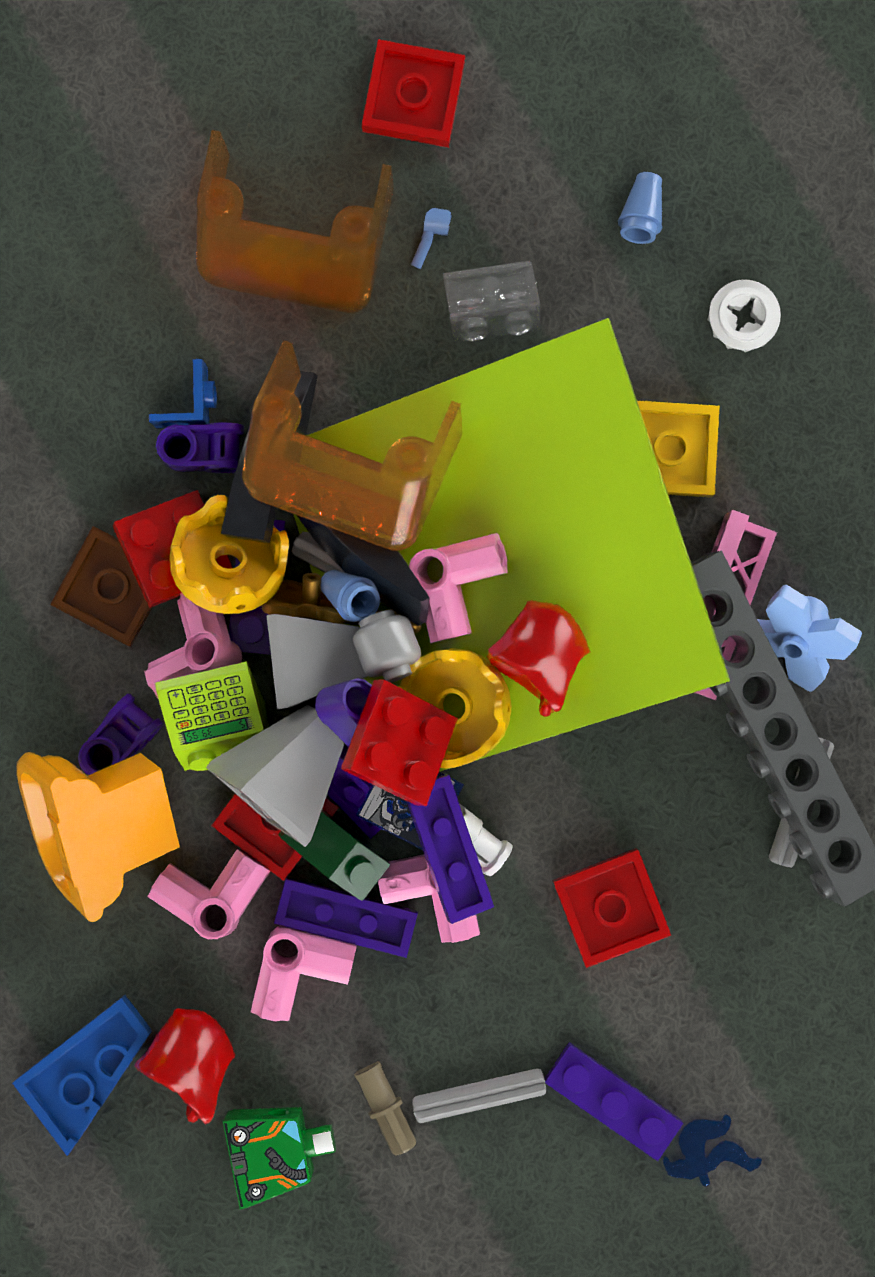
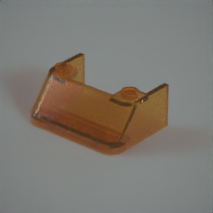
[196,130,394,313]
[242,340,462,551]

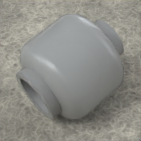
[353,610,421,683]

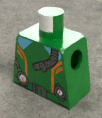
[223,1107,336,1209]

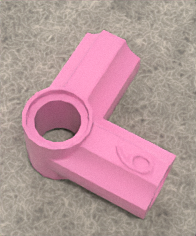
[409,533,508,643]
[144,593,242,698]
[148,849,270,939]
[378,854,480,943]
[251,925,357,1022]

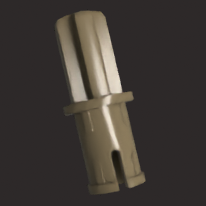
[354,1061,416,1155]

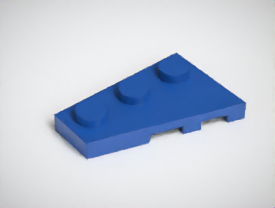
[12,995,152,1156]

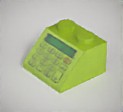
[155,661,269,771]

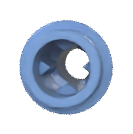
[618,172,662,244]
[321,570,380,622]

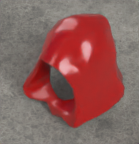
[487,600,591,717]
[134,1008,236,1124]

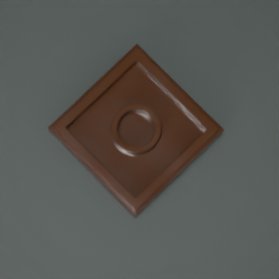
[50,526,153,647]

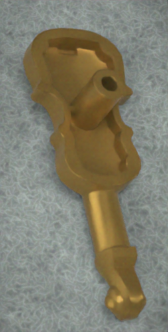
[262,573,422,634]

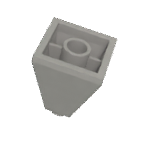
[267,614,367,709]
[206,705,345,847]

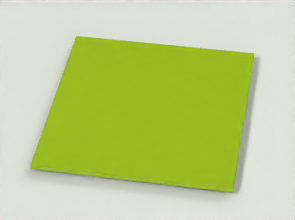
[287,318,730,772]

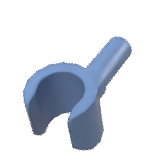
[411,208,451,269]

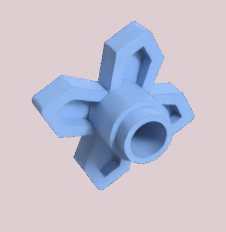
[757,585,862,692]

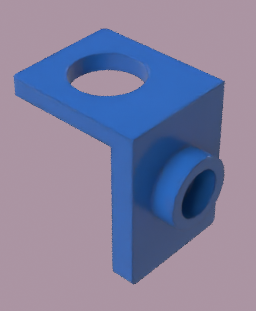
[149,359,217,428]

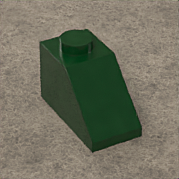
[278,809,390,901]

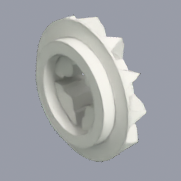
[708,280,781,353]

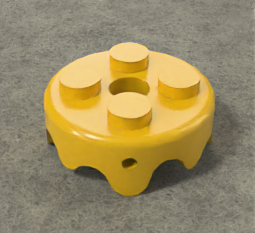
[170,495,289,614]
[399,648,512,768]

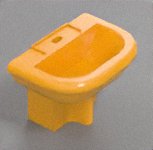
[17,752,180,922]

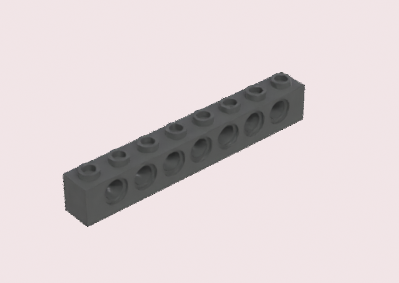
[691,550,875,907]

